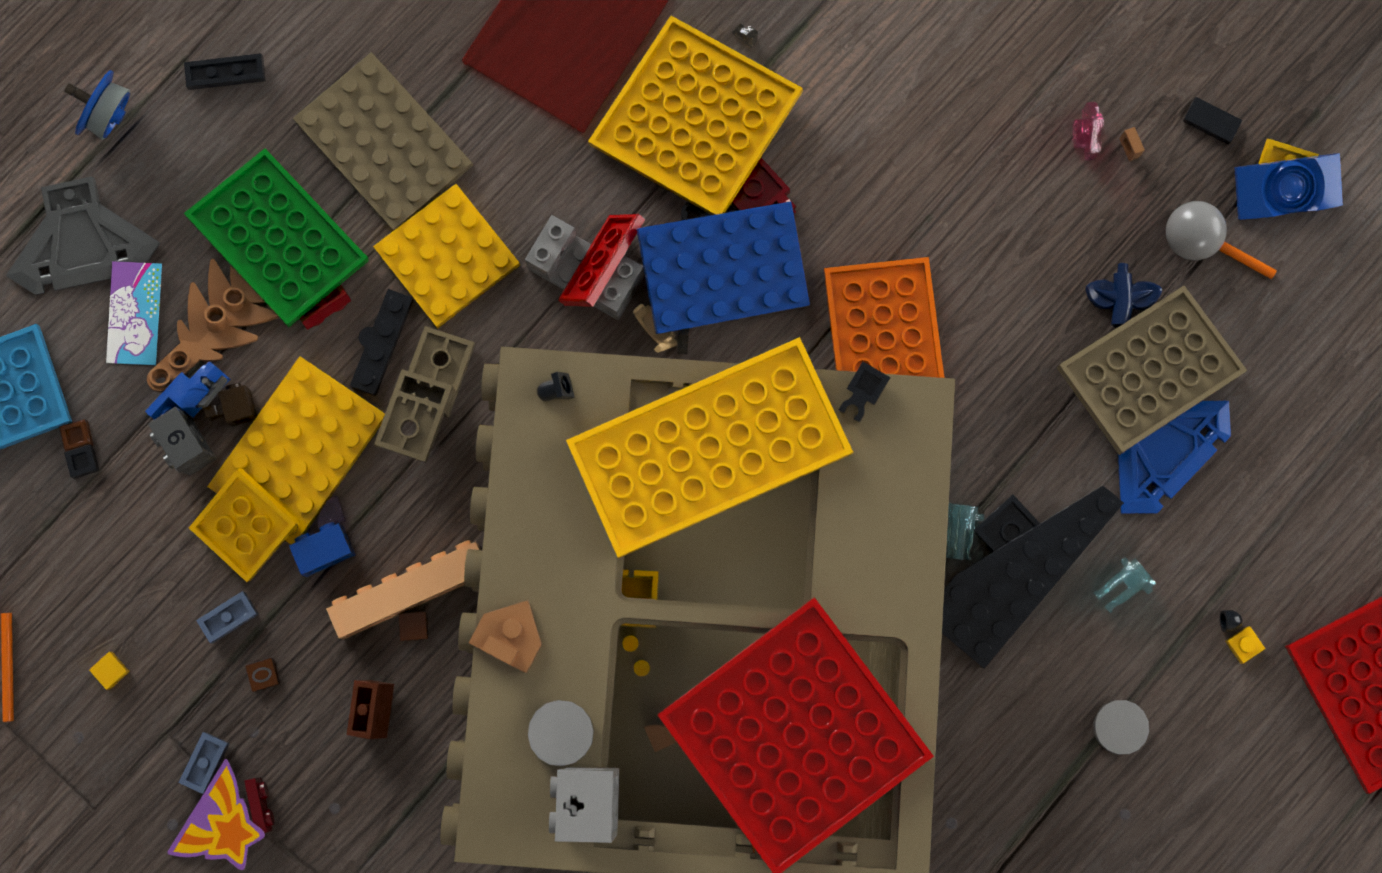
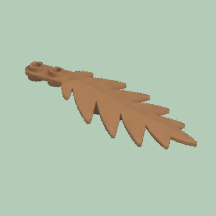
[147,259,278,392]

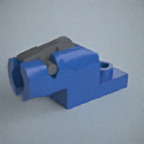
[145,361,231,420]

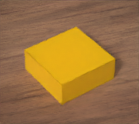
[89,651,130,690]

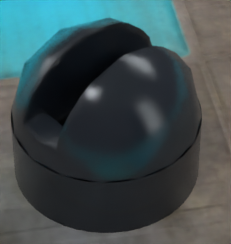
[1220,610,1243,632]

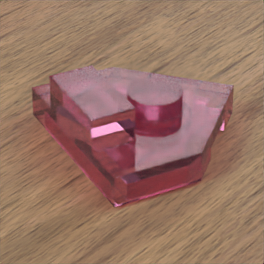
[1072,102,1104,160]

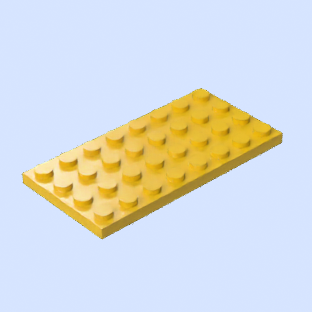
[566,337,853,558]

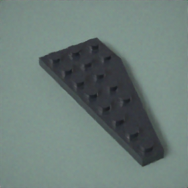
[942,485,1124,669]

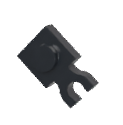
[839,362,891,422]

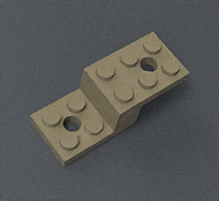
[374,326,475,463]

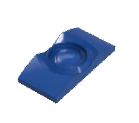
[1234,153,1343,220]

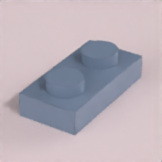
[196,591,259,644]
[178,732,230,794]

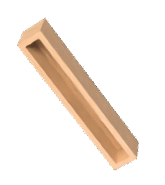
[326,540,481,640]

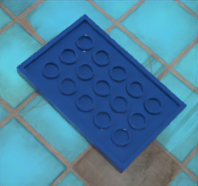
[636,201,810,334]

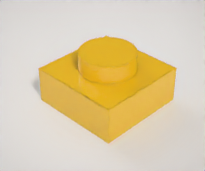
[1225,626,1266,664]

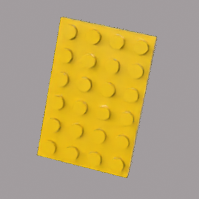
[207,356,385,544]

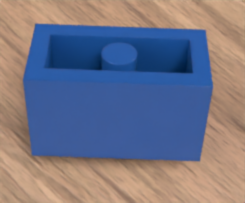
[289,522,356,577]

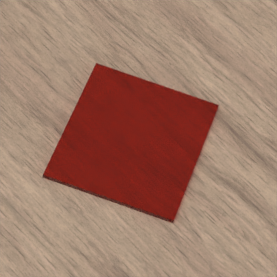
[462,0,669,134]

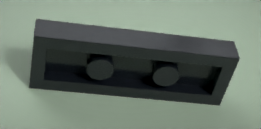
[184,53,266,90]

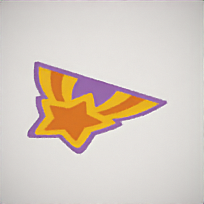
[168,759,265,870]

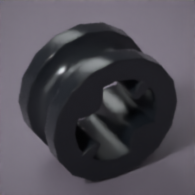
[681,202,704,220]

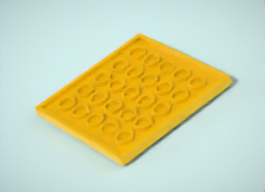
[588,16,803,215]

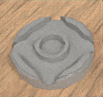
[528,700,594,766]
[1093,700,1149,754]

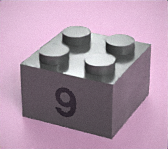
[148,407,217,476]

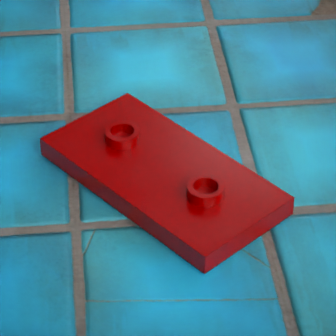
[558,214,645,307]

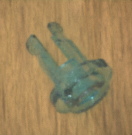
[946,503,985,560]
[1093,557,1156,613]

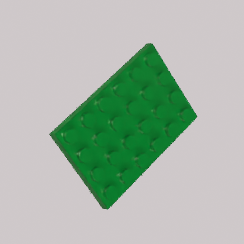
[184,148,369,328]

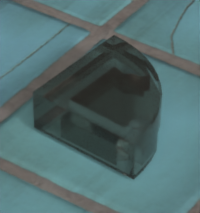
[732,24,758,48]

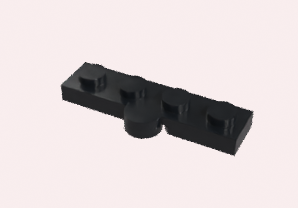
[350,289,414,396]

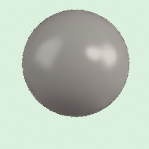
[1165,201,1227,261]

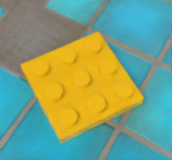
[189,468,300,582]

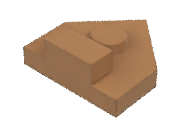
[469,600,542,673]

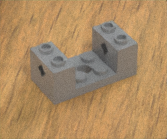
[525,215,645,320]
[549,767,619,843]

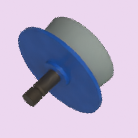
[64,70,130,140]

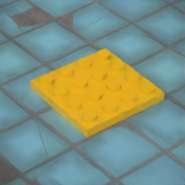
[373,184,520,329]

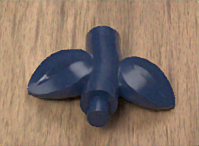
[1085,263,1162,328]

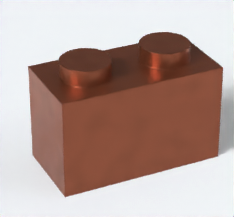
[347,680,395,739]

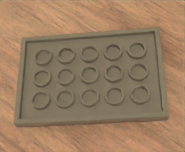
[293,52,473,231]
[1057,286,1247,455]

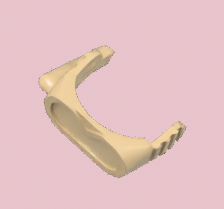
[633,304,678,353]

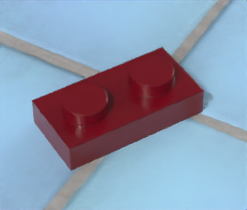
[300,285,352,330]
[244,777,275,833]

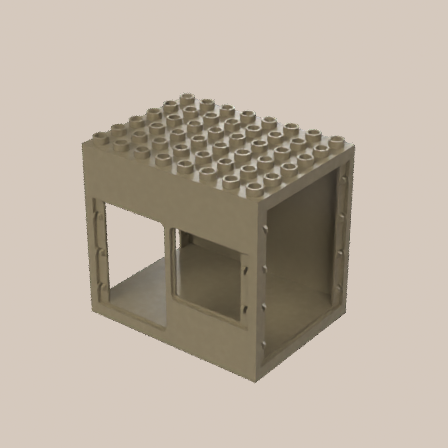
[440,347,955,873]

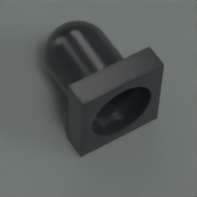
[537,372,575,401]

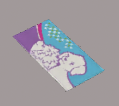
[106,261,162,365]

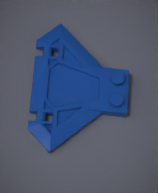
[1118,401,1231,514]

